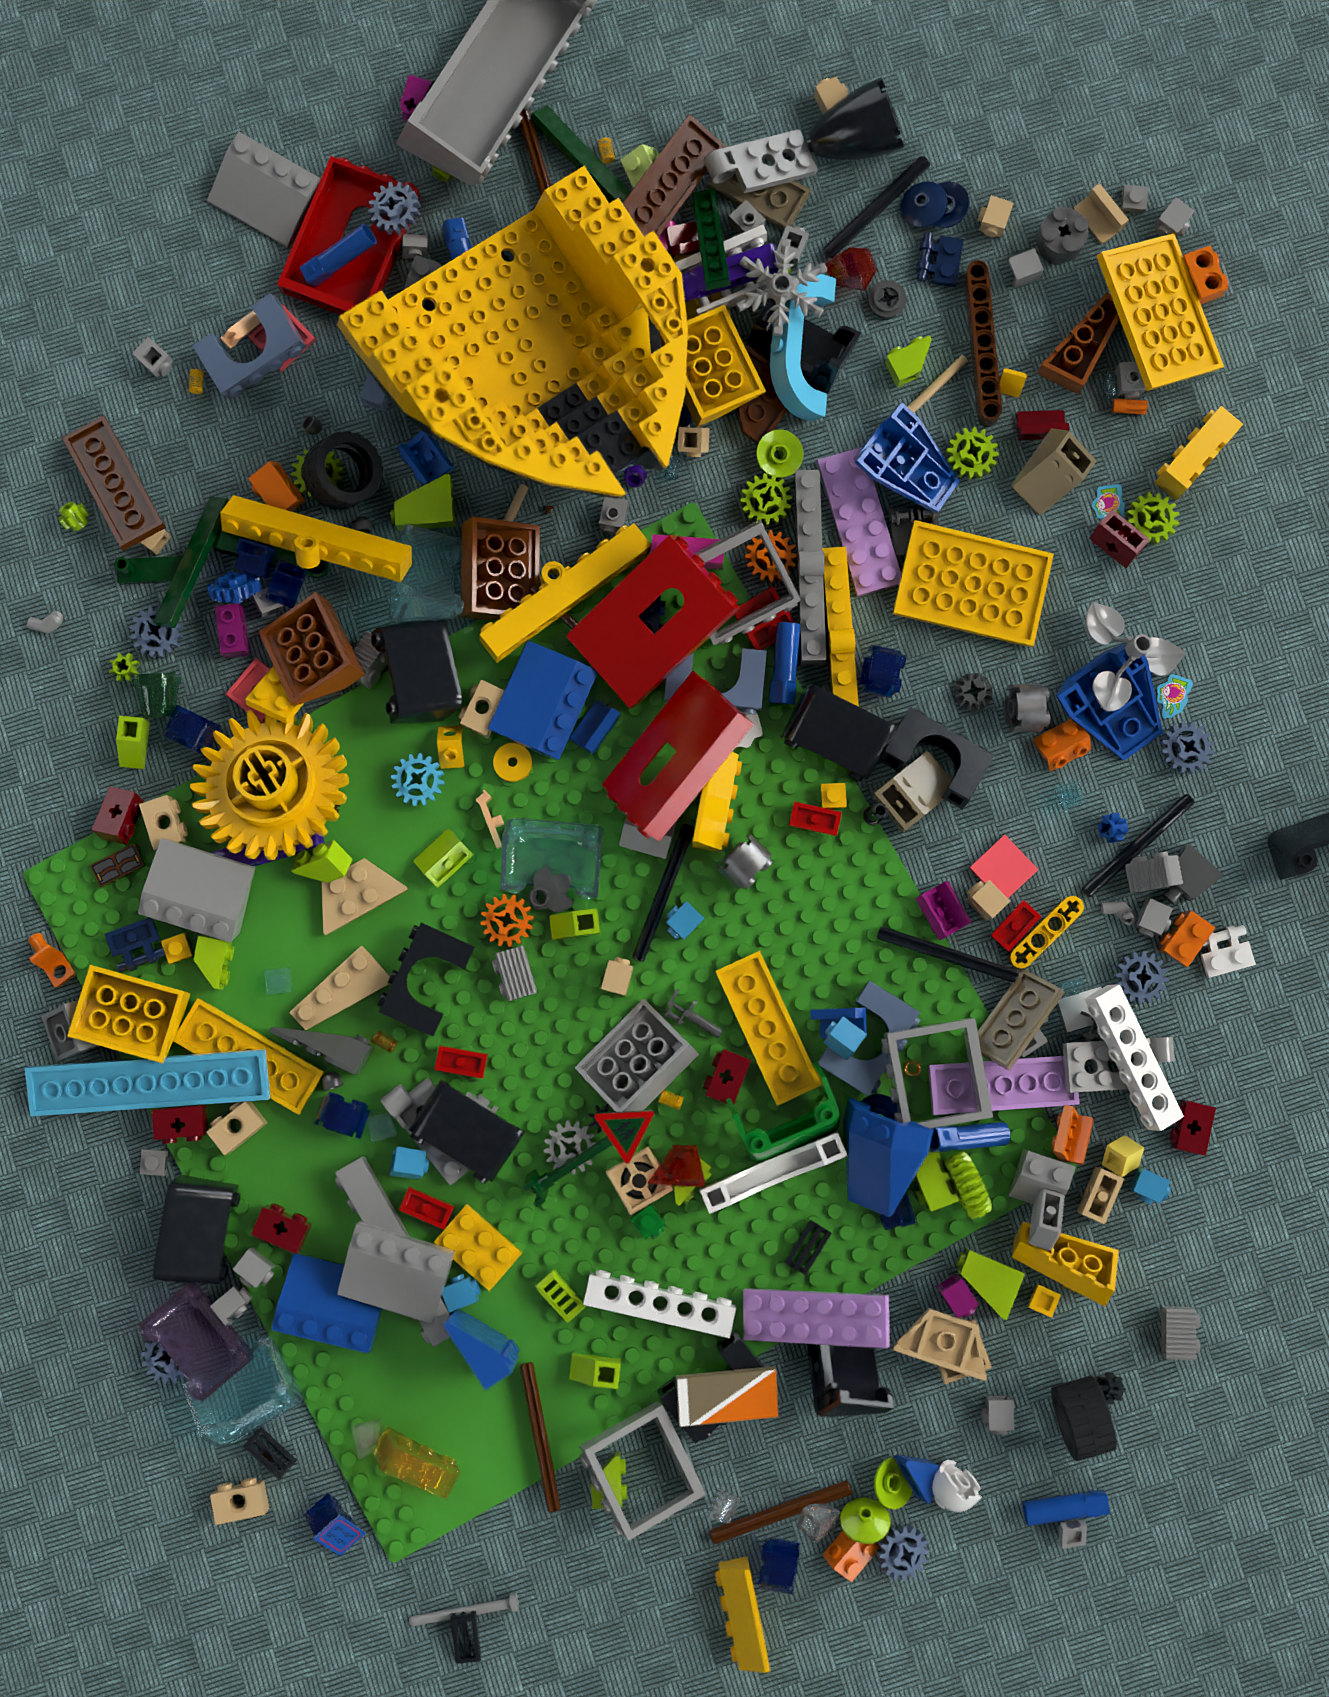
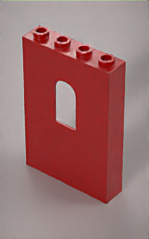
[277,156,421,315]
[566,535,740,708]
[602,671,754,841]

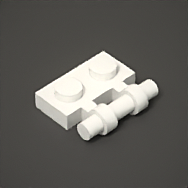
[1200,925,1256,978]

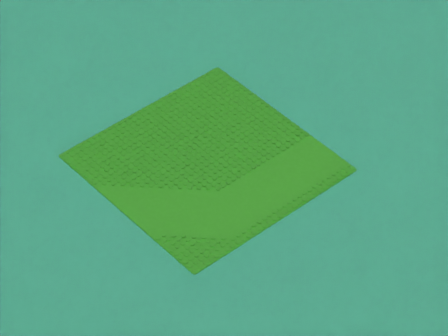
[23,502,1078,1563]

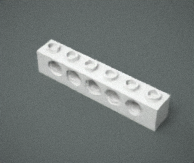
[1084,984,1184,1131]
[583,1270,736,1338]

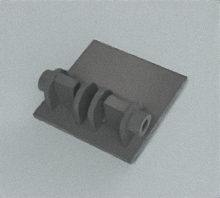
[888,505,940,556]

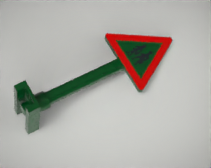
[523,1110,654,1207]

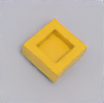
[820,783,847,809]
[161,933,194,964]
[1028,1284,1061,1318]

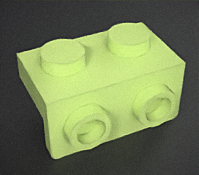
[620,144,659,188]

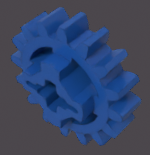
[207,571,261,604]

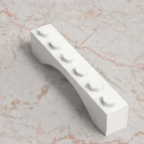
[699,1131,847,1214]

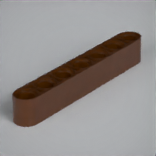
[964,260,1002,427]

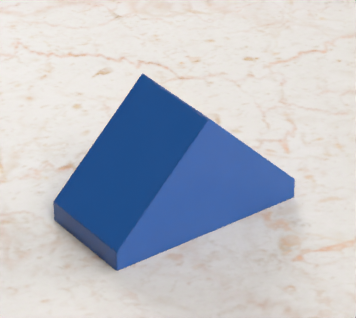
[893,1454,939,1504]

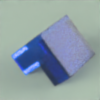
[235,538,275,578]
[265,560,307,608]
[879,1192,916,1230]
[304,1493,355,1536]

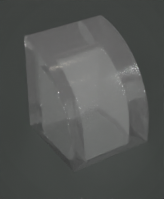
[352,1418,381,1459]
[708,1487,741,1523]
[797,1504,840,1543]

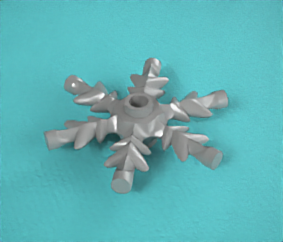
[736,239,828,336]

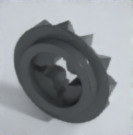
[869,280,907,318]
[954,673,993,711]

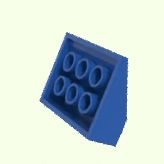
[487,640,598,760]
[271,1253,382,1353]
[443,1309,520,1390]

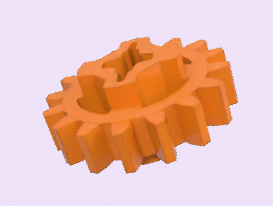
[745,530,797,584]
[480,894,534,947]

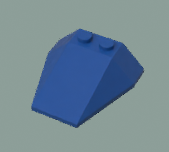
[854,402,960,513]
[1056,643,1163,760]
[843,1098,933,1217]

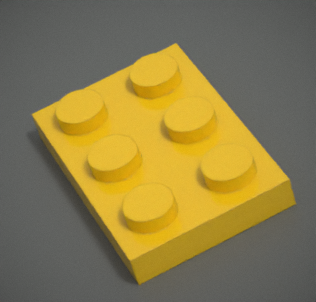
[245,665,304,724]
[434,1203,523,1291]

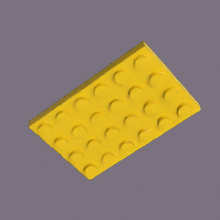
[1096,234,1224,391]
[892,520,1054,648]

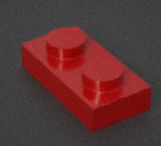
[789,801,842,836]
[990,900,1042,952]
[434,1045,488,1079]
[399,1187,455,1230]

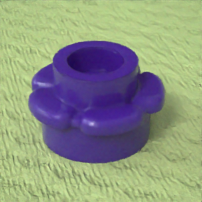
[624,465,647,487]

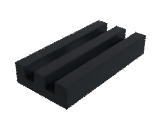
[784,1219,832,1276]
[243,1427,297,1480]
[450,1611,482,1664]

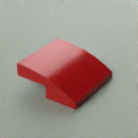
[733,586,795,650]

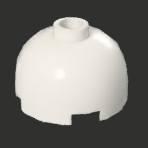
[932,1460,982,1513]

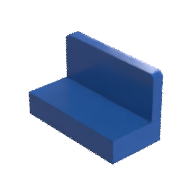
[570,700,621,755]
[810,1008,867,1039]

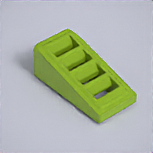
[535,1269,586,1323]

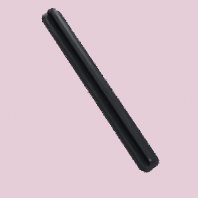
[823,156,930,259]
[1082,794,1195,897]
[632,824,695,962]
[877,926,1018,982]

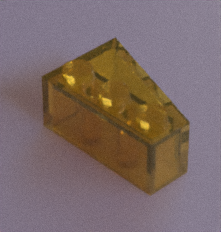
[373,1426,461,1499]

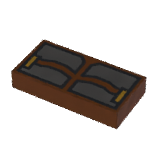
[90,844,146,888]

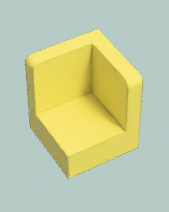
[1102,1135,1144,1177]

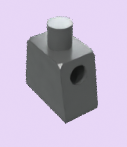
[1163,844,1224,905]

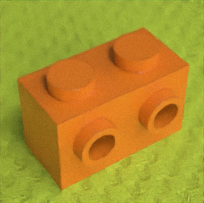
[248,461,306,512]

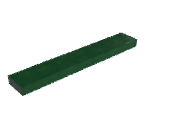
[530,105,630,203]
[692,188,731,291]
[153,497,229,628]

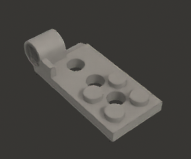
[1062,1037,1175,1093]
[380,1077,470,1186]

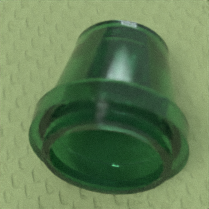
[132,672,182,718]

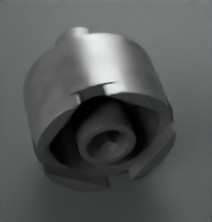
[1036,206,1089,264]
[1004,684,1050,733]
[716,834,773,890]

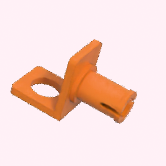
[28,933,75,988]

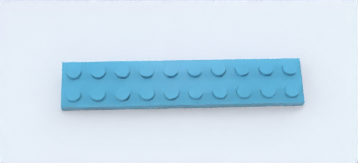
[25,1049,270,1116]

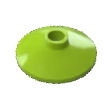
[756,430,804,478]
[874,1457,912,1509]
[840,1498,890,1544]

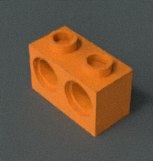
[1183,245,1228,304]

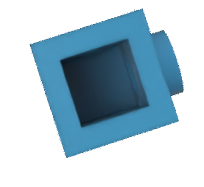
[666,901,704,940]
[823,1017,867,1060]
[389,1147,429,1180]
[1128,1167,1171,1205]
[442,1274,481,1312]

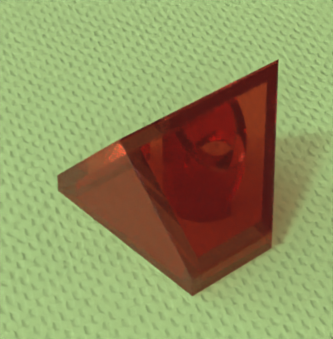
[825,247,877,291]
[647,1145,705,1187]

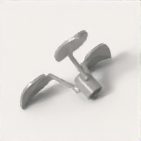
[1086,601,1186,712]

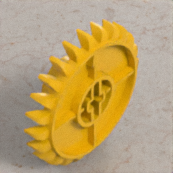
[190,710,349,860]

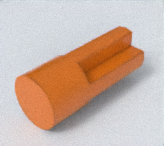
[1111,398,1148,415]

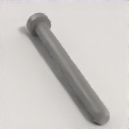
[409,1593,519,1627]

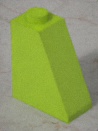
[391,474,456,531]
[956,1248,1025,1320]

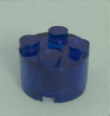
[860,644,906,698]
[163,705,221,755]
[314,1092,371,1140]
[758,1537,800,1595]

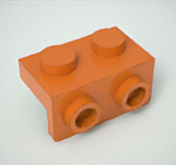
[1033,719,1092,772]
[1158,910,1216,967]
[1051,1105,1094,1165]
[823,1530,881,1582]

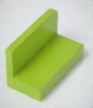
[413,829,473,888]

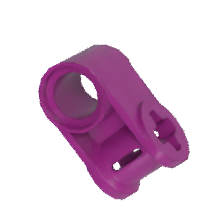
[400,75,433,123]

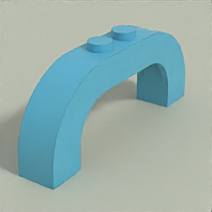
[770,274,836,422]

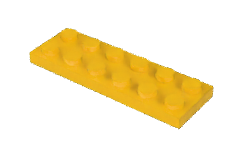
[715,951,821,1106]
[173,998,325,1115]

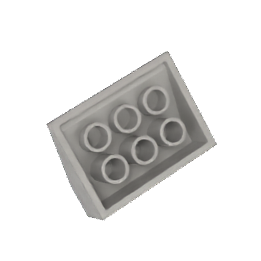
[207,132,321,248]
[138,838,255,943]
[575,998,699,1112]
[337,1221,455,1324]

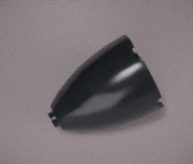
[806,77,905,160]

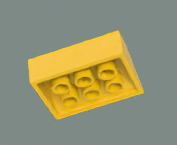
[660,305,766,427]
[692,752,742,852]
[67,965,191,1063]

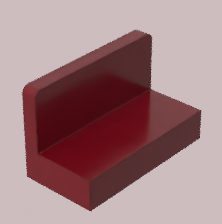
[665,222,700,257]
[1016,410,1070,441]

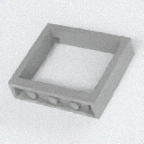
[693,519,801,645]
[881,1018,993,1128]
[578,1401,706,1541]

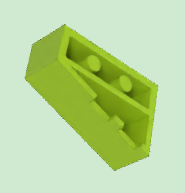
[912,1147,959,1212]

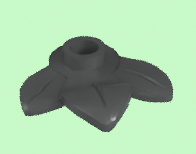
[529,867,574,912]

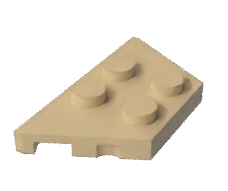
[322,858,408,936]
[892,1308,987,1381]

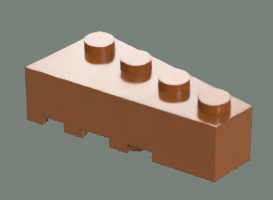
[1037,293,1119,395]

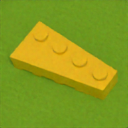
[1154,406,1243,501]
[1012,1221,1119,1307]

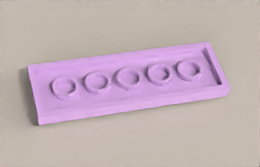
[817,447,901,597]
[928,1056,1080,1115]
[743,1288,889,1348]

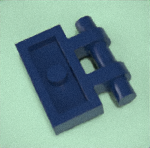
[916,232,964,288]
[105,917,166,973]

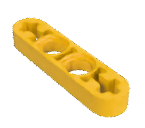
[1009,896,1084,969]

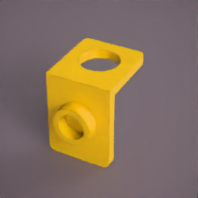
[437,725,464,769]

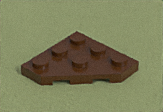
[738,344,788,445]

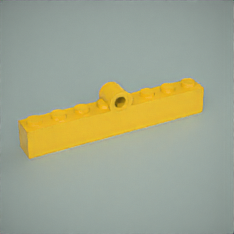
[220,495,412,583]
[479,523,652,663]
[822,547,859,707]

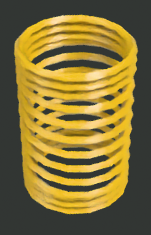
[598,137,615,163]
[188,369,204,394]
[658,1090,684,1110]

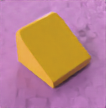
[999,368,1027,398]

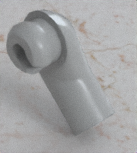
[27,611,63,634]
[1101,901,1136,925]

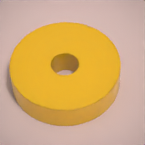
[493,743,533,782]

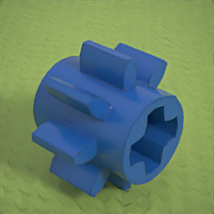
[1097,813,1129,843]

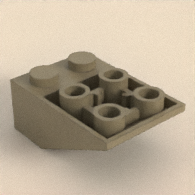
[1011,428,1097,516]
[872,750,951,833]

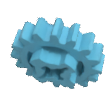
[391,753,445,807]

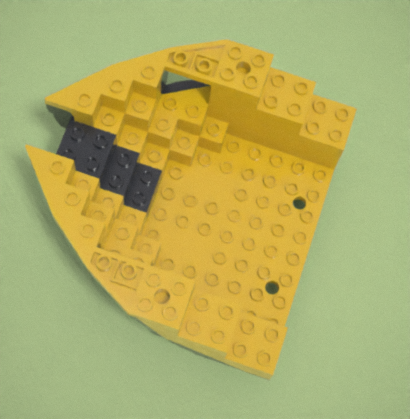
[337,166,688,499]

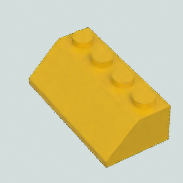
[715,1556,770,1673]

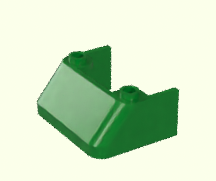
[726,1062,840,1162]

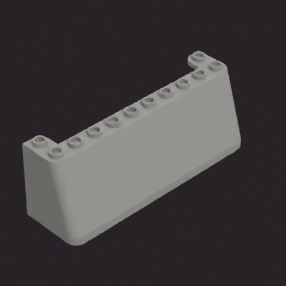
[396,0,598,187]

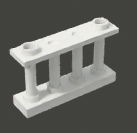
[675,224,783,316]

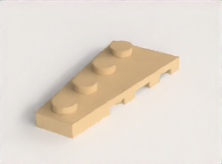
[289,945,390,1030]

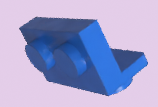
[397,430,454,485]

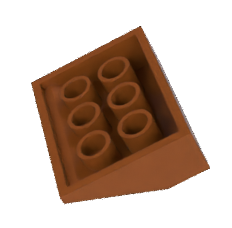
[461,517,540,620]
[259,592,365,706]

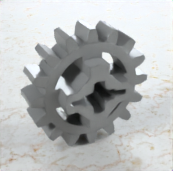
[544,1120,596,1175]

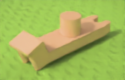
[220,311,261,349]
[476,790,505,849]

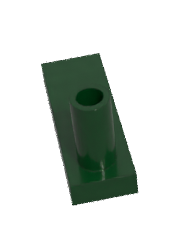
[114,556,183,585]

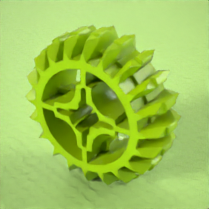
[944,1152,992,1219]

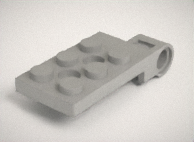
[703,129,818,193]

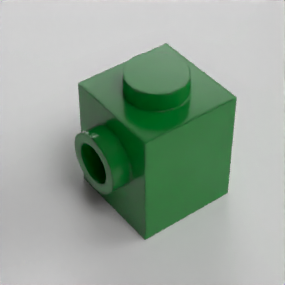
[631,1203,666,1240]

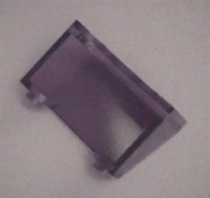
[138,1283,255,1403]

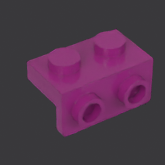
[915,881,971,941]

